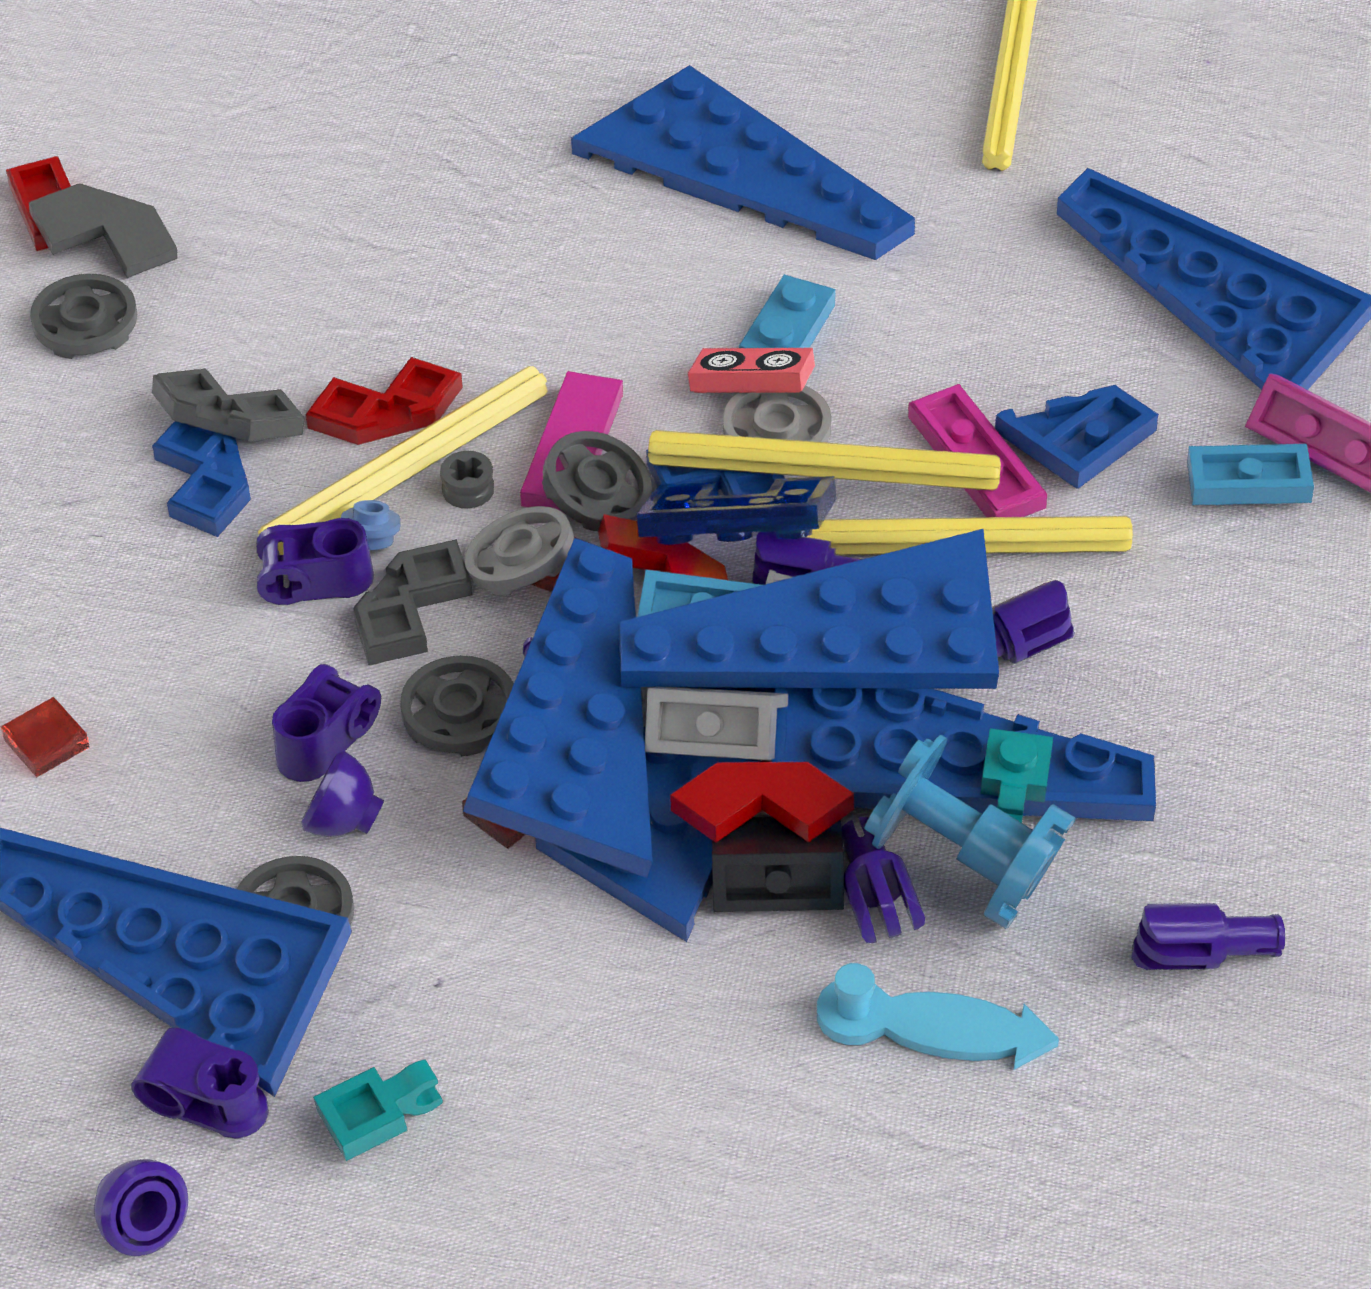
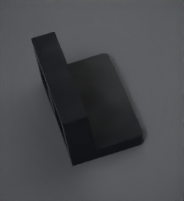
[712,817,844,912]

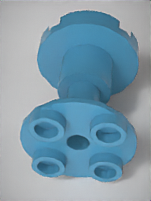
[864,735,1076,929]

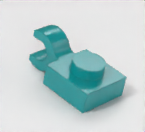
[980,728,1053,823]
[313,1059,443,1161]

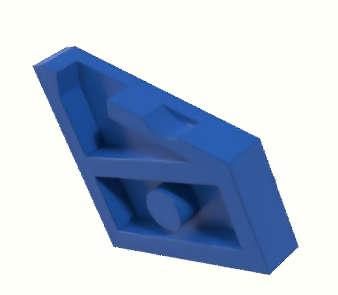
[995,385,1159,489]

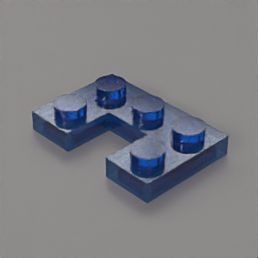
[636,476,837,545]

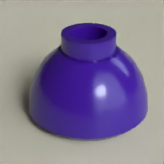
[301,752,384,837]
[94,1159,189,1256]

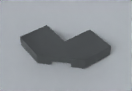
[29,183,177,278]
[152,368,304,441]
[353,539,472,665]

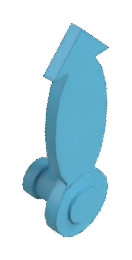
[816,963,1059,1070]

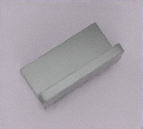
[645,687,788,760]

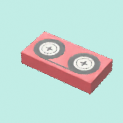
[688,348,815,393]

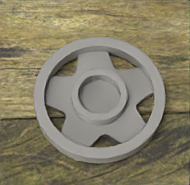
[723,386,831,442]
[464,506,575,596]

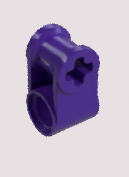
[256,518,374,605]
[272,663,382,782]
[131,1027,269,1139]

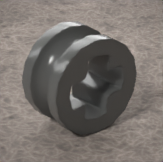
[440,451,494,508]

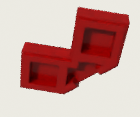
[306,357,463,445]
[598,514,728,580]
[670,762,854,843]

